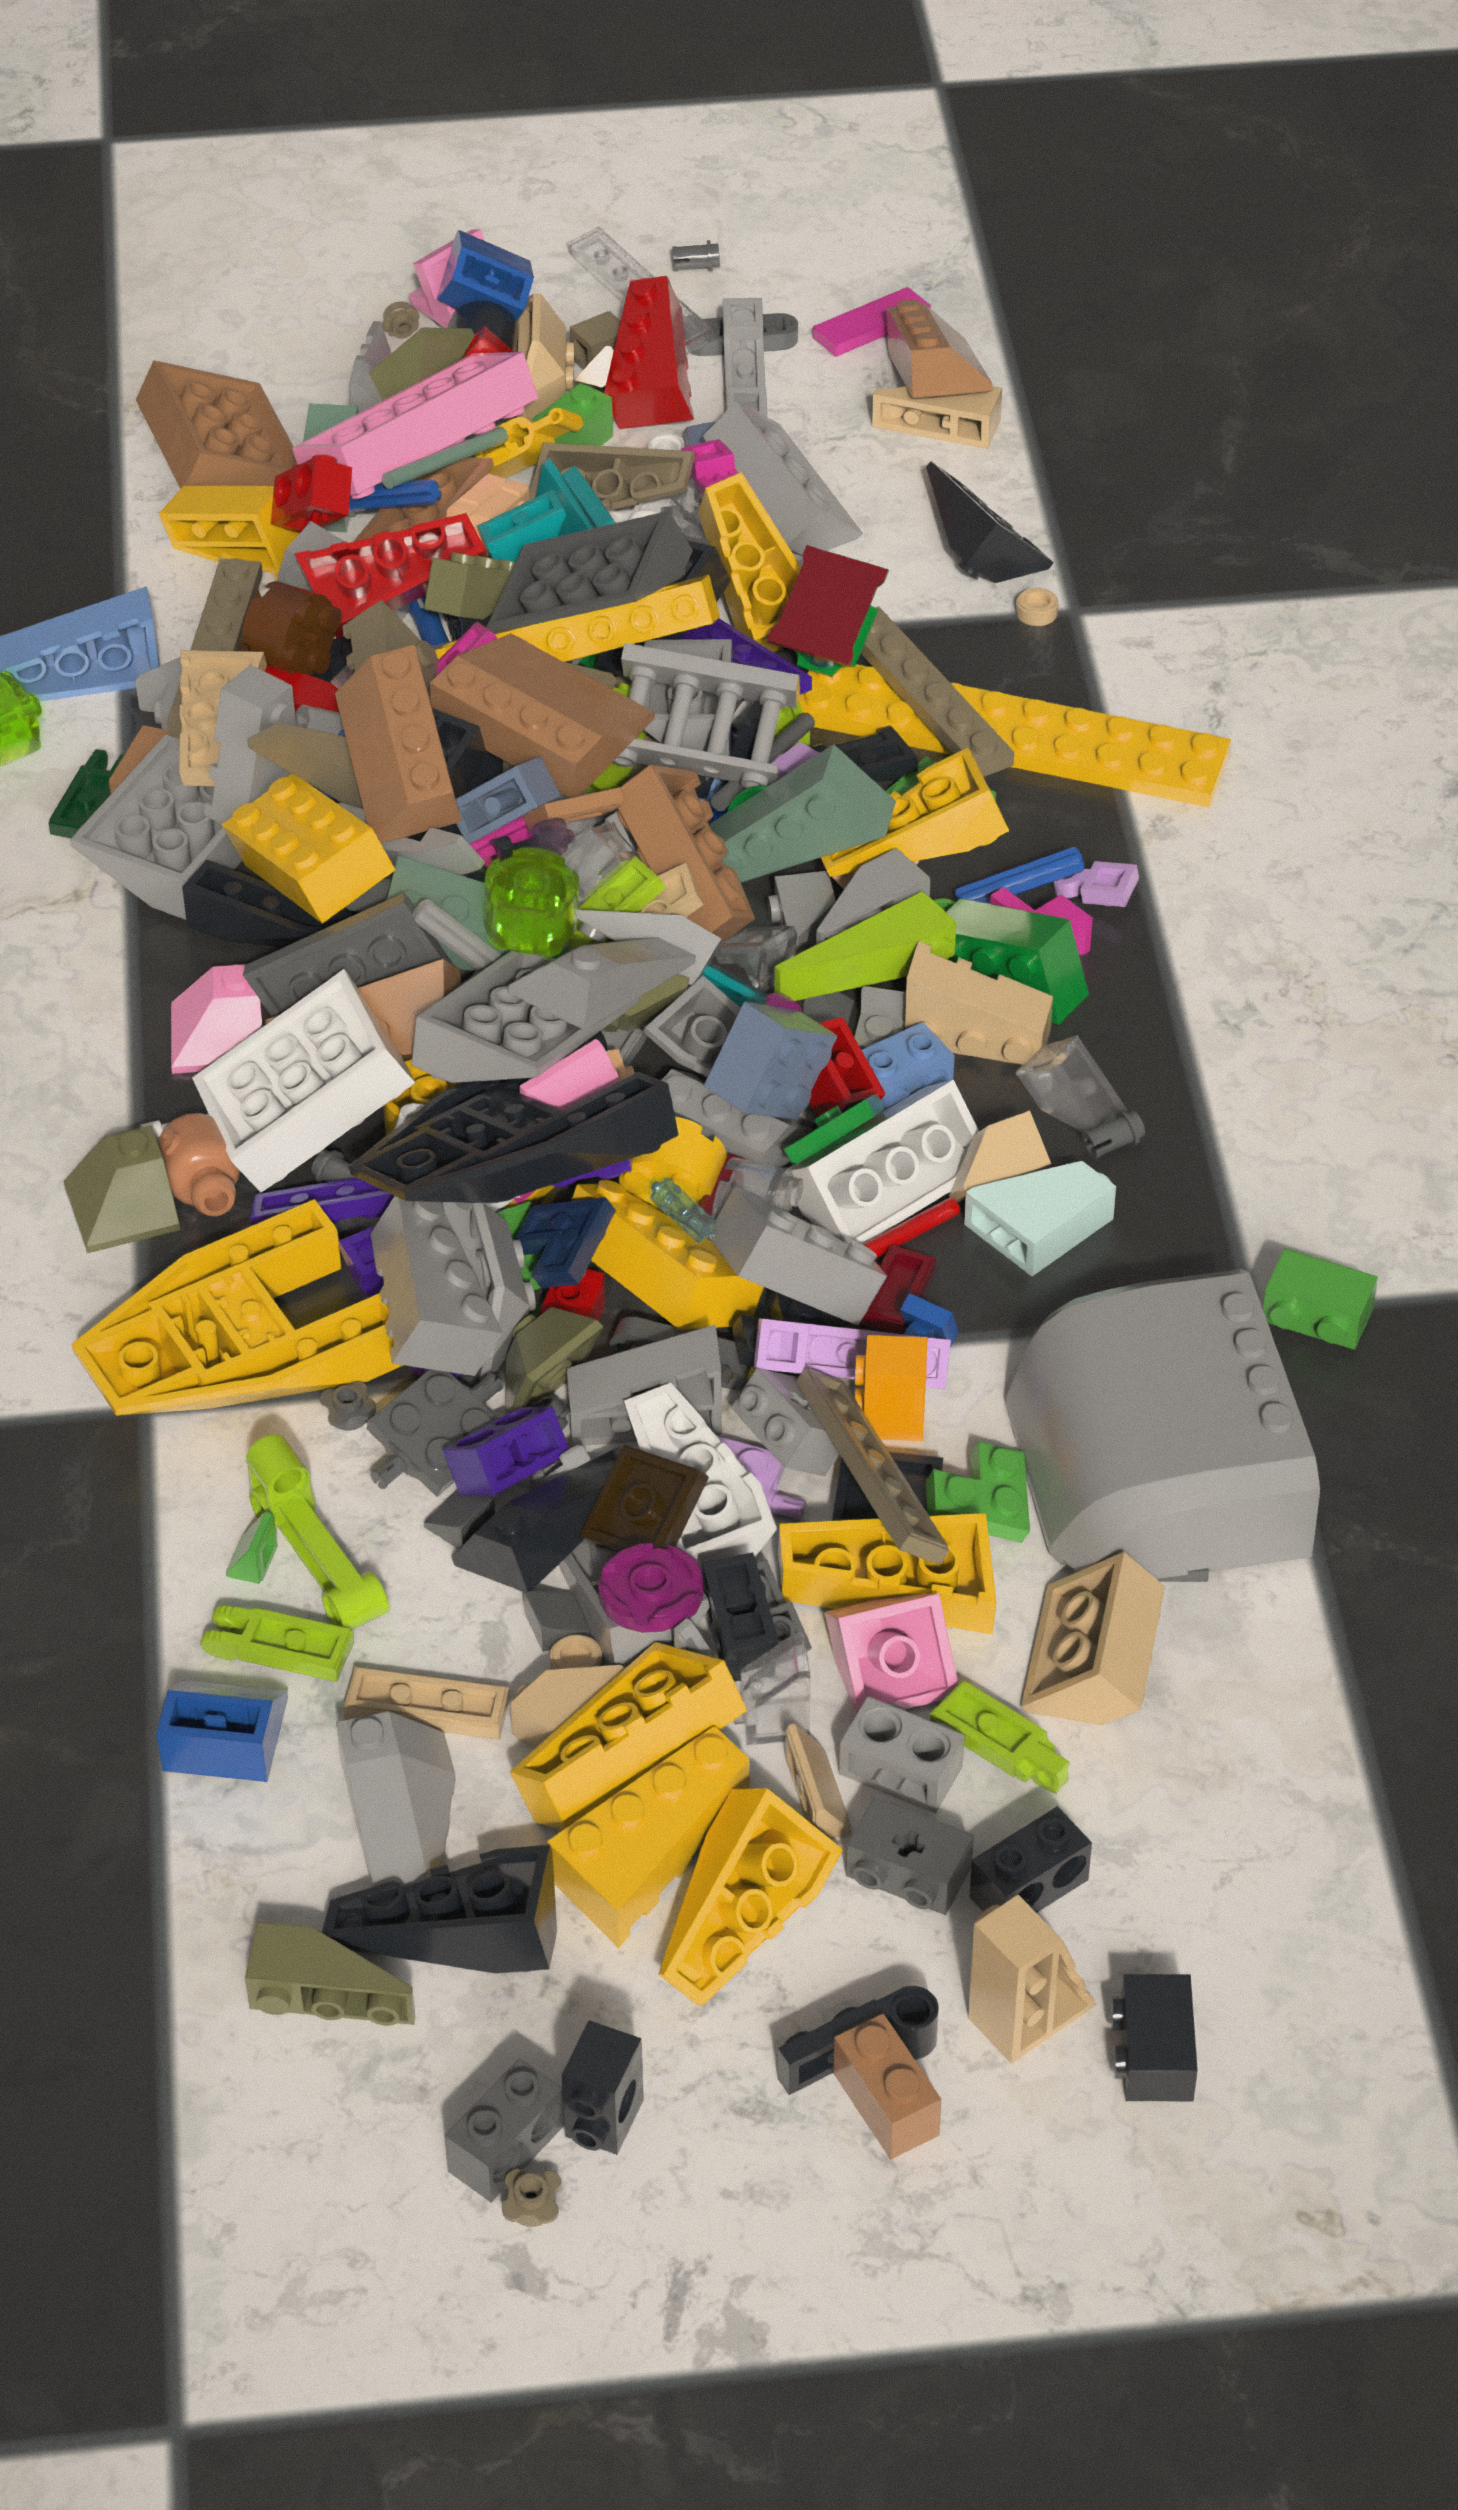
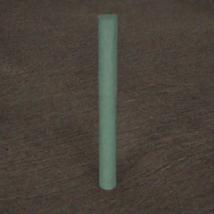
[382,427,508,489]

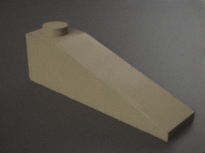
[529,443,695,511]
[247,722,363,809]

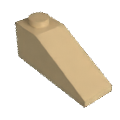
[872,386,1002,449]

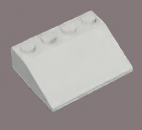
[192,969,415,1193]

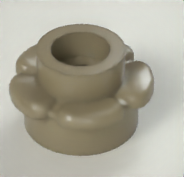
[382,301,420,338]

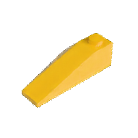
[658,1788,843,2005]

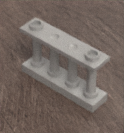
[613,643,800,788]

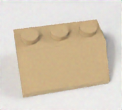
[1021,1552,1165,1725]

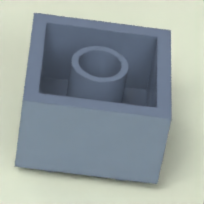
[704,1002,838,1119]

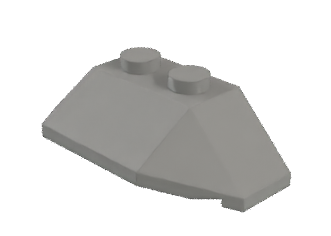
[440,1202,536,1381]

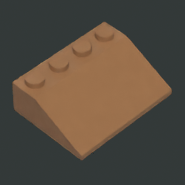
[136,360,298,489]
[430,633,655,798]

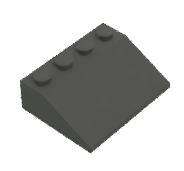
[486,511,693,633]

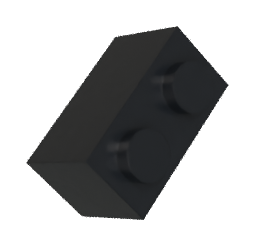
[1111,1974,1198,2102]

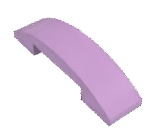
[753,1318,951,1389]

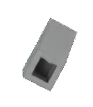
[767,871,836,960]

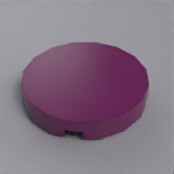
[599,1543,703,1633]

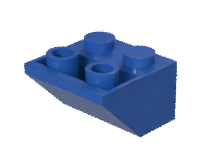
[436,230,534,321]
[156,1680,288,1782]

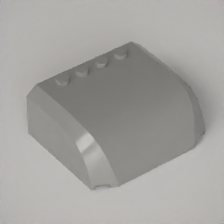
[1006,1269,1320,1579]

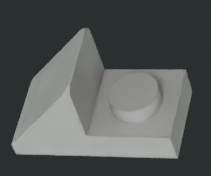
[136,657,182,730]
[854,986,906,1050]

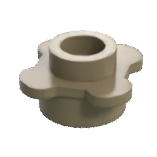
[502,2169,562,2227]

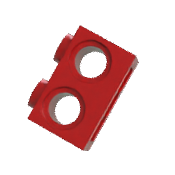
[270,455,353,533]

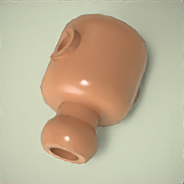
[157,1113,240,1216]

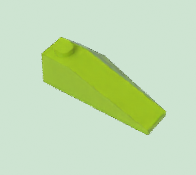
[774,891,956,1001]

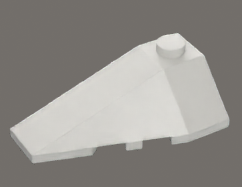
[624,1383,777,1570]

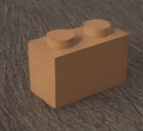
[833,2013,941,2160]

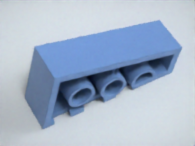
[0,586,159,707]

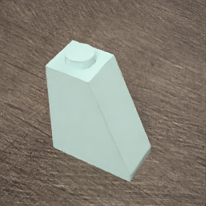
[964,1161,1116,1276]

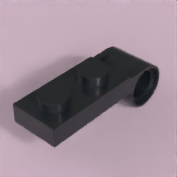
[778,1986,939,2095]

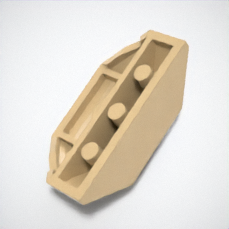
[517,294,575,420]

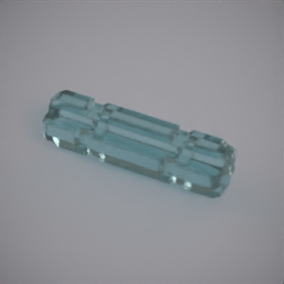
[651,1178,716,1243]

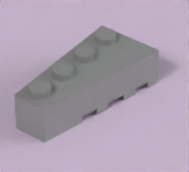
[371,1196,503,1376]

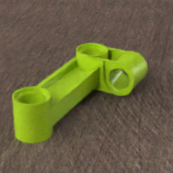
[246,1434,390,1630]

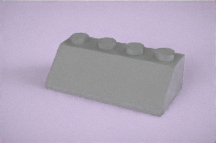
[703,401,863,555]

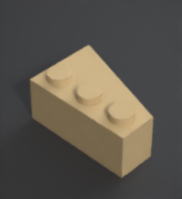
[905,941,1053,1067]
[968,1895,1096,2064]

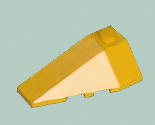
[821,747,1009,877]

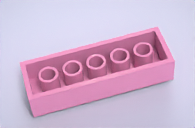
[292,352,538,499]

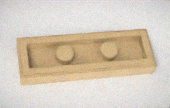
[343,1666,510,1740]

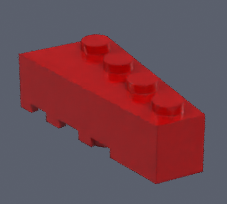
[604,276,694,429]
[294,513,487,639]

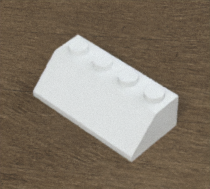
[781,1080,979,1244]

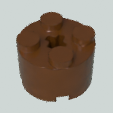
[242,581,342,676]

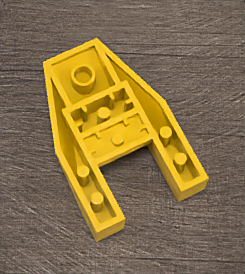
[71,1199,404,1416]

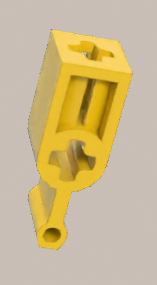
[475,408,584,479]

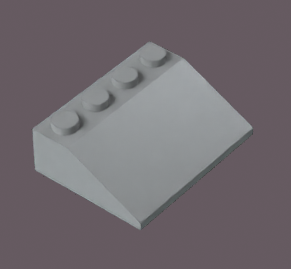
[70,734,242,920]
[411,944,639,1083]

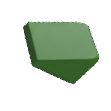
[226,1511,278,1584]

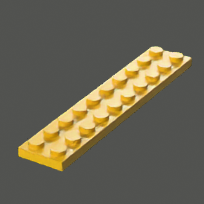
[798,664,1231,807]

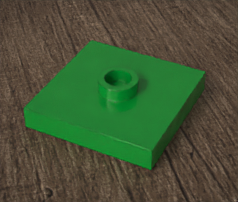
[784,1093,885,1164]

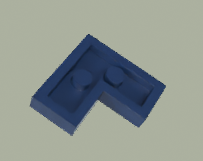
[515,1197,616,1288]

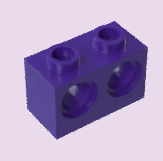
[442,1406,569,1496]

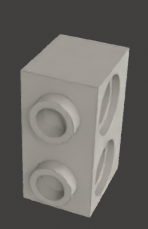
[839,1696,965,1814]

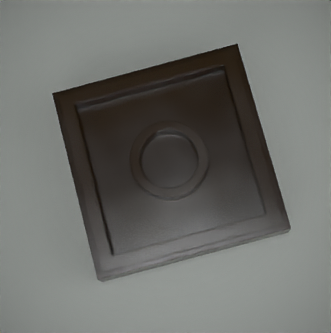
[579,1445,709,1553]

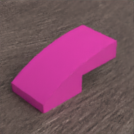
[681,439,750,496]

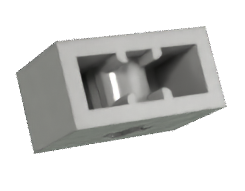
[731,1368,840,1476]

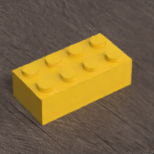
[221,773,396,924]

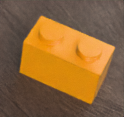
[855,1335,928,1441]

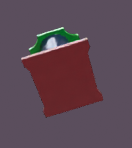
[767,545,889,677]

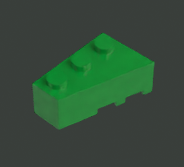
[946,898,1089,1025]

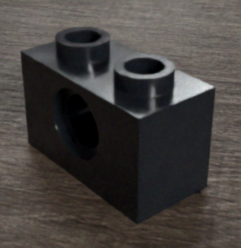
[561,2020,644,2155]

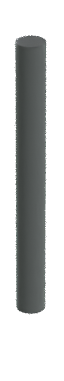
[711,713,815,811]

